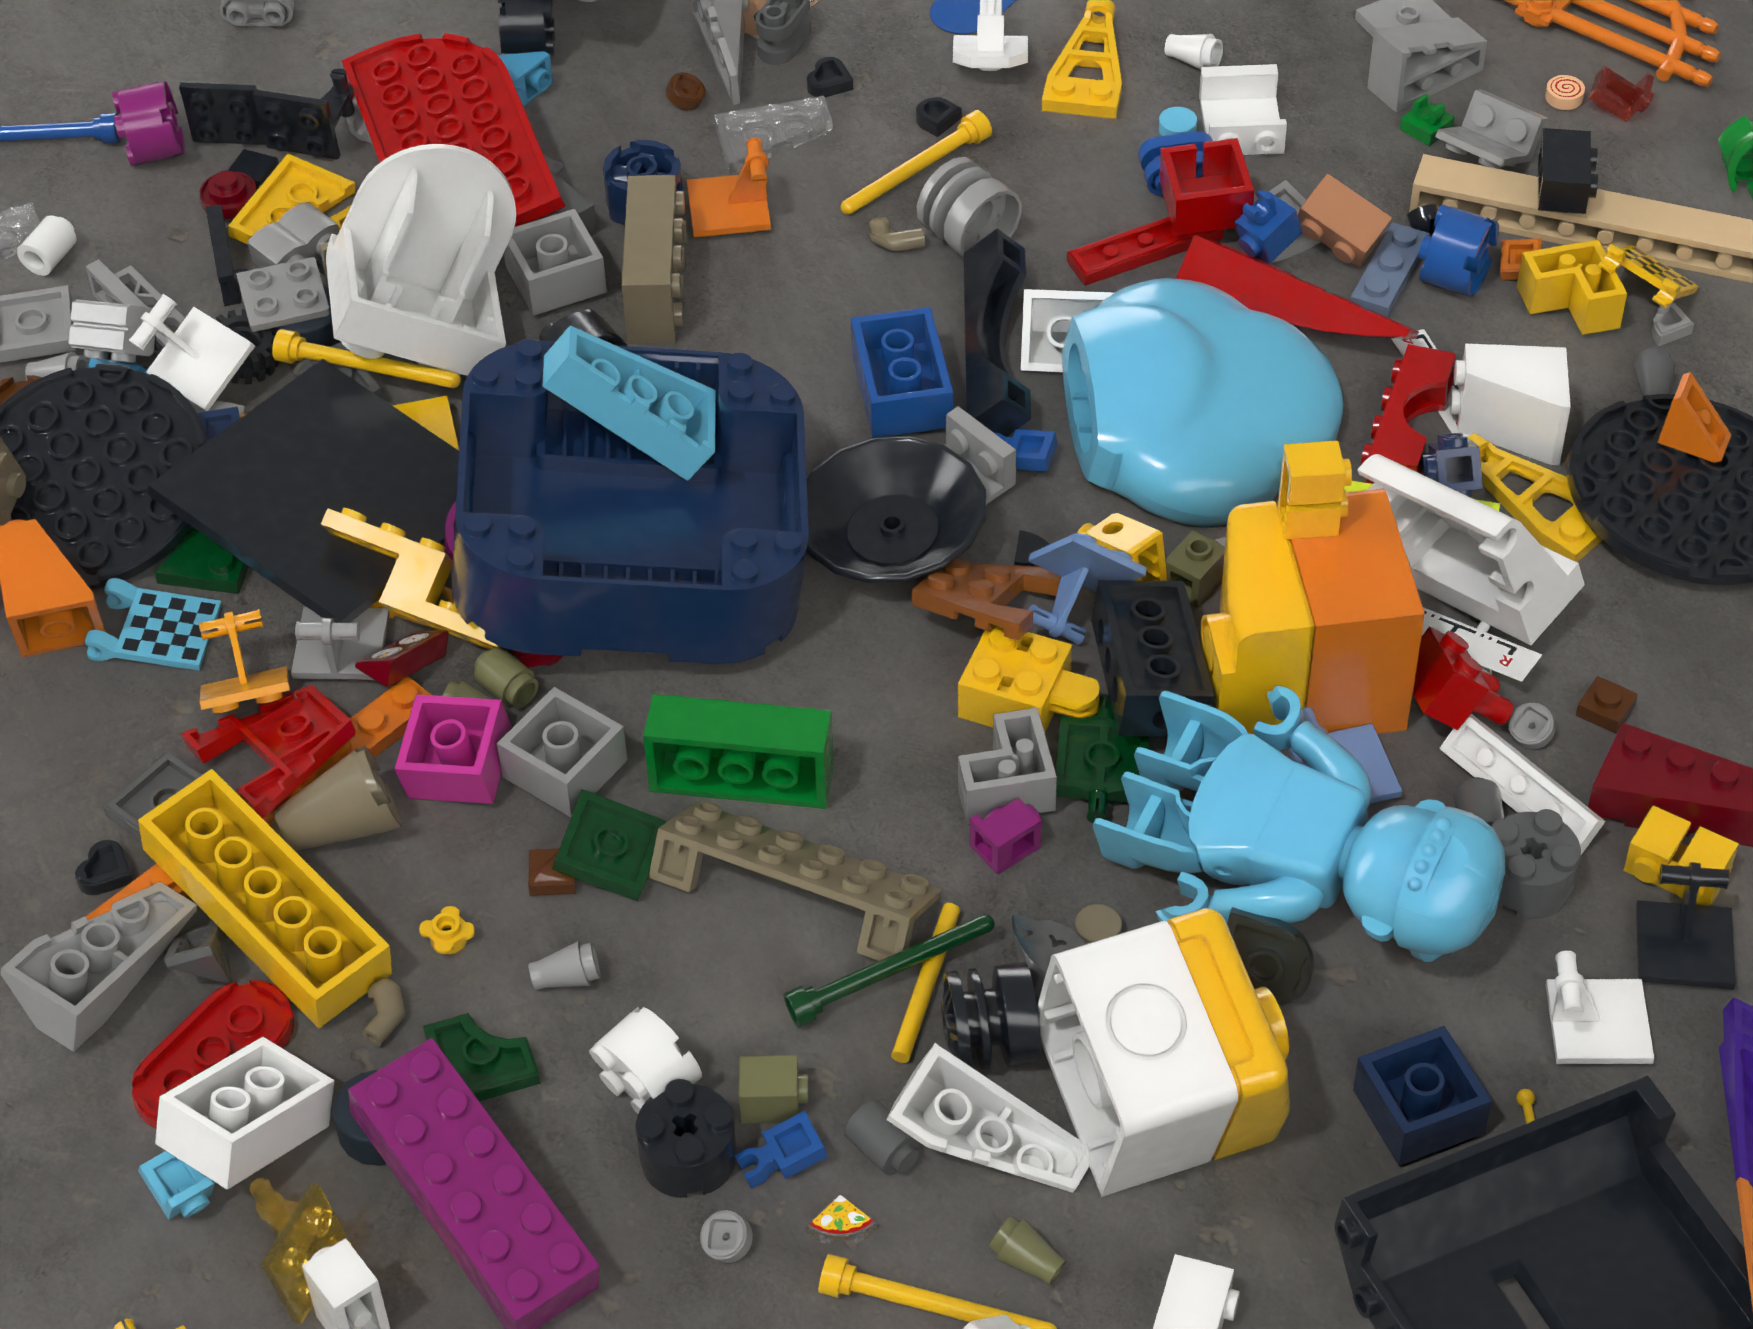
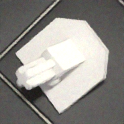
[953,0,1028,71]

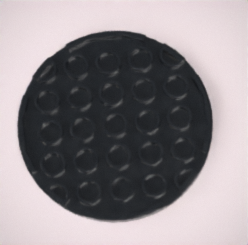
[0,364,209,590]
[1567,394,1753,585]

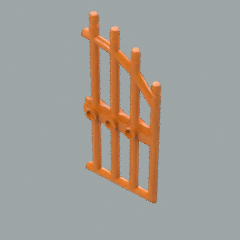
[1503,0,1721,87]

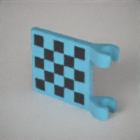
[85,578,222,671]

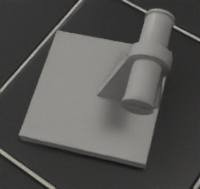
[291,607,390,680]

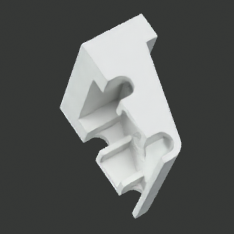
[1357,454,1585,645]

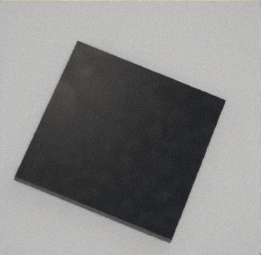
[148,359,459,623]

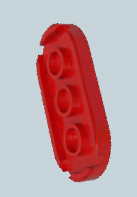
[132,980,294,1129]

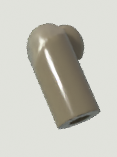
[868,217,925,252]
[362,978,406,1047]

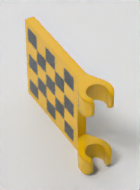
[1597,243,1699,309]

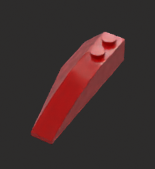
[1176,235,1419,339]

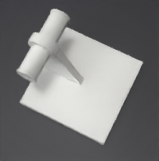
[129,294,255,411]
[1545,951,1654,1064]

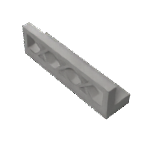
[85,259,185,358]

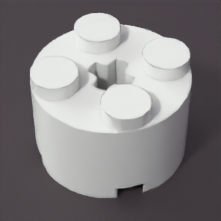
[589,1007,702,1114]

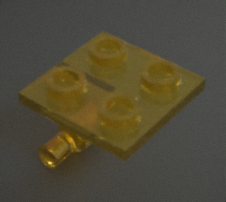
[250,1177,351,1324]

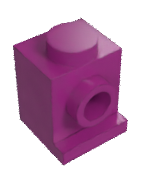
[970,798,1042,875]

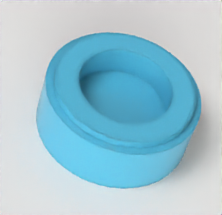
[1158,107,1197,136]

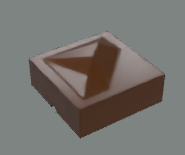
[528,848,576,896]

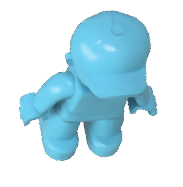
[1093,686,1505,962]

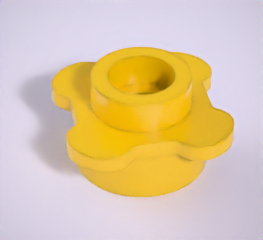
[419,906,475,955]

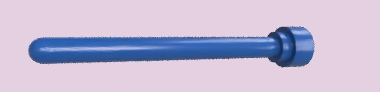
[0,113,122,144]

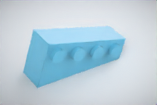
[543,325,716,481]

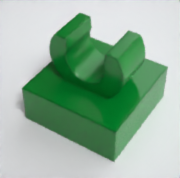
[1399,94,1455,147]

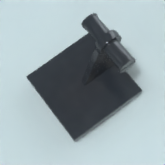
[253,68,355,159]
[179,82,266,145]
[1636,862,1736,989]

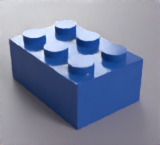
[851,307,953,438]

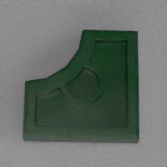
[423,1013,541,1101]

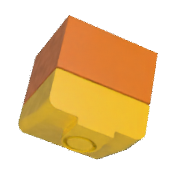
[1201,488,1425,735]

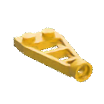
[1042,0,1122,119]
[1468,433,1603,562]

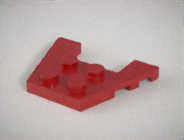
[181,685,357,819]

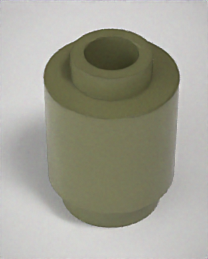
[474,647,539,709]

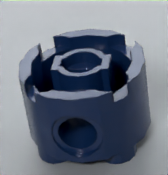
[603,140,683,223]

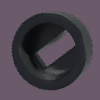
[1407,204,1438,235]

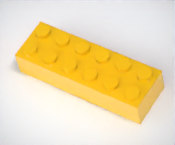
[138,769,392,1029]

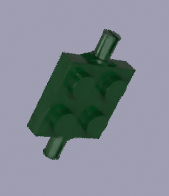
[1055,695,1149,823]

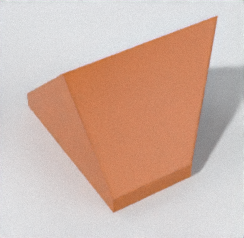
[1657,372,1731,463]

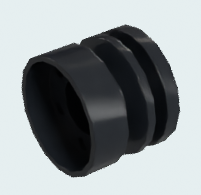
[941,962,1041,1070]

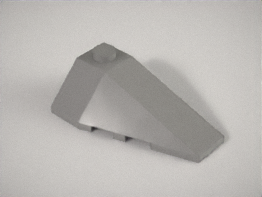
[691,0,749,105]
[1,882,197,1052]

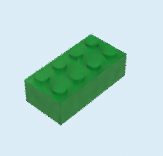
[643,694,834,809]

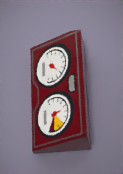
[355,630,449,687]

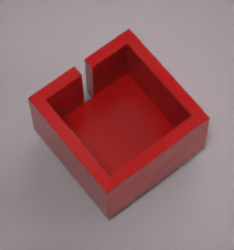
[1160,138,1254,236]

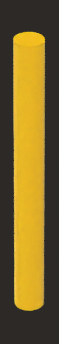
[891,903,961,1063]

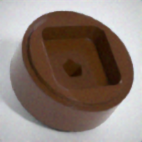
[666,72,705,110]

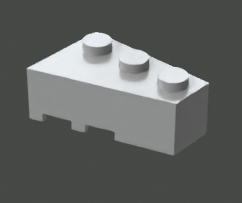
[1367,17,1487,113]

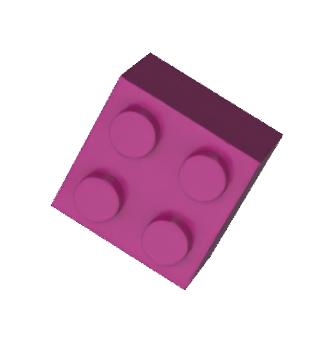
[395,695,512,804]

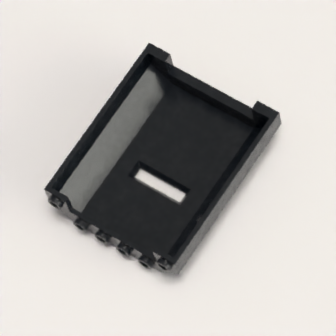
[1334,1075,1753,1329]

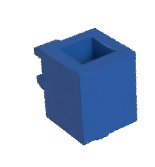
[1235,190,1302,264]

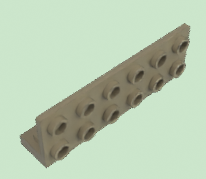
[648,801,941,961]

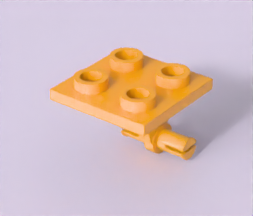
[199,609,290,713]

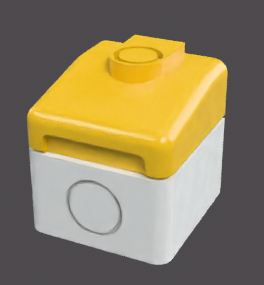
[1037,908,1290,1197]

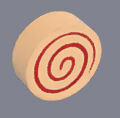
[1545,75,1585,110]

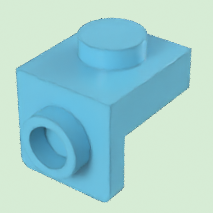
[138,1151,215,1220]

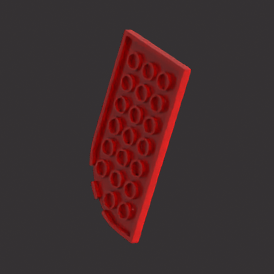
[341,33,565,227]

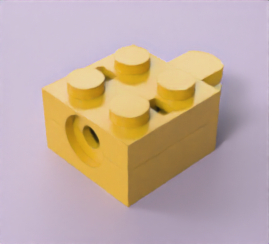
[958,624,1100,733]

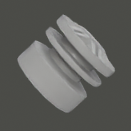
[917,157,1022,257]

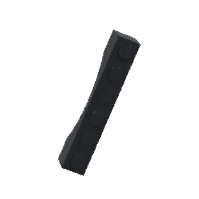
[963,228,1031,437]

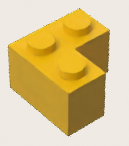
[1516,239,1627,335]

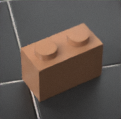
[1298,173,1392,268]

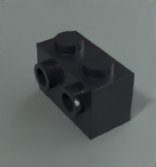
[1538,128,1598,214]

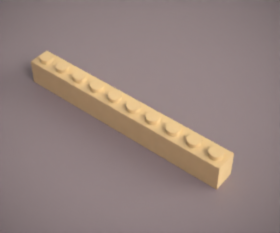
[1409,154,1753,283]

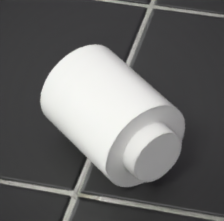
[17,216,77,276]

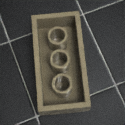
[621,175,687,343]

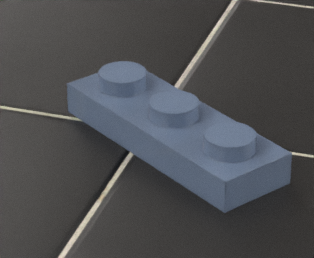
[1350,222,1429,317]

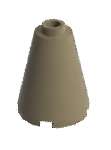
[269,745,402,851]

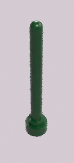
[783,914,995,1028]

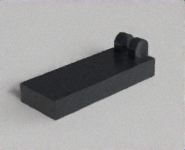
[205,205,249,307]

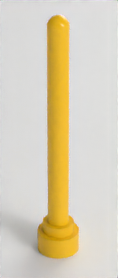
[840,110,992,215]
[272,329,461,388]
[818,1254,1057,1329]

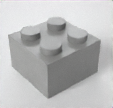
[504,209,607,316]
[497,687,628,817]

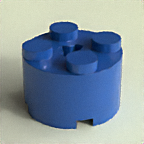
[1418,205,1499,297]

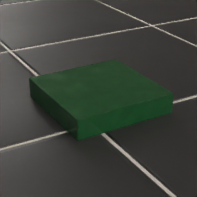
[552,789,667,902]

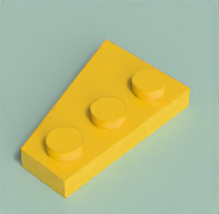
[228,154,355,244]

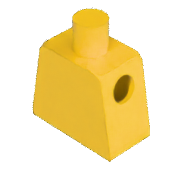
[1077,513,1167,581]

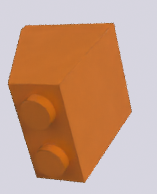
[0,519,107,657]

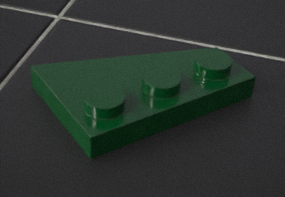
[154,528,249,594]

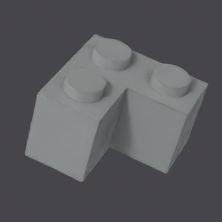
[958,708,1057,825]

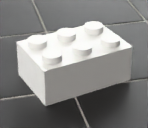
[155,1037,334,1190]

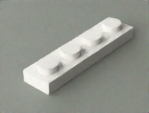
[1439,714,1606,855]

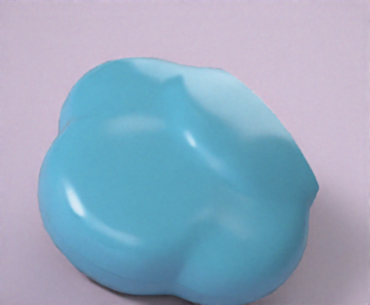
[1062,278,1344,527]

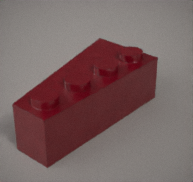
[1588,723,1753,847]

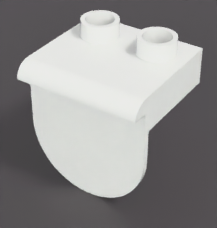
[326,144,516,376]

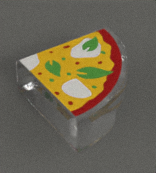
[806,1194,877,1244]

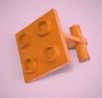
[686,138,771,237]

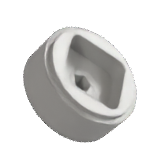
[1508,703,1555,750]
[700,1210,753,1263]

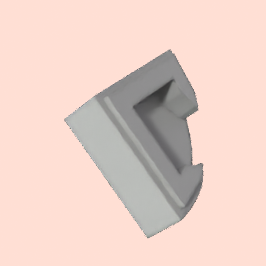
[1651,302,1694,347]

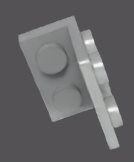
[1435,89,1548,169]
[236,257,330,332]
[944,406,1016,505]

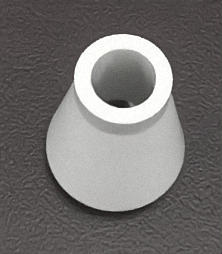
[1164,34,1223,70]

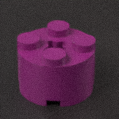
[112,81,185,166]

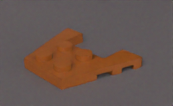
[912,559,1061,640]

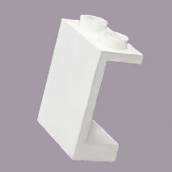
[1199,64,1287,155]

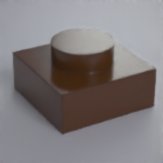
[1576,676,1638,734]

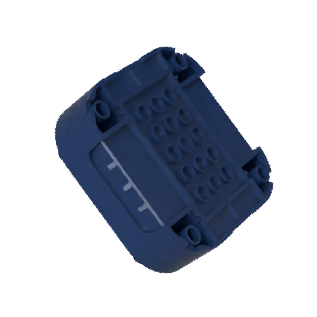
[452,339,809,664]

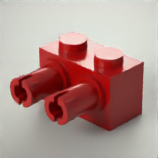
[1413,626,1513,730]

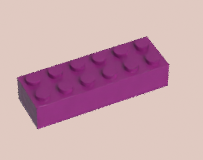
[348,1038,600,1329]

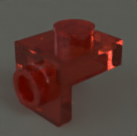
[1589,66,1655,122]

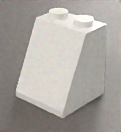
[1450,344,1570,465]

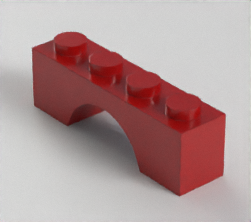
[1361,344,1456,484]

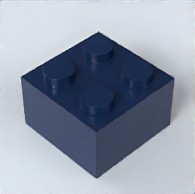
[1353,1026,1492,1166]

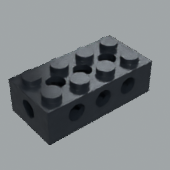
[1091,580,1215,737]

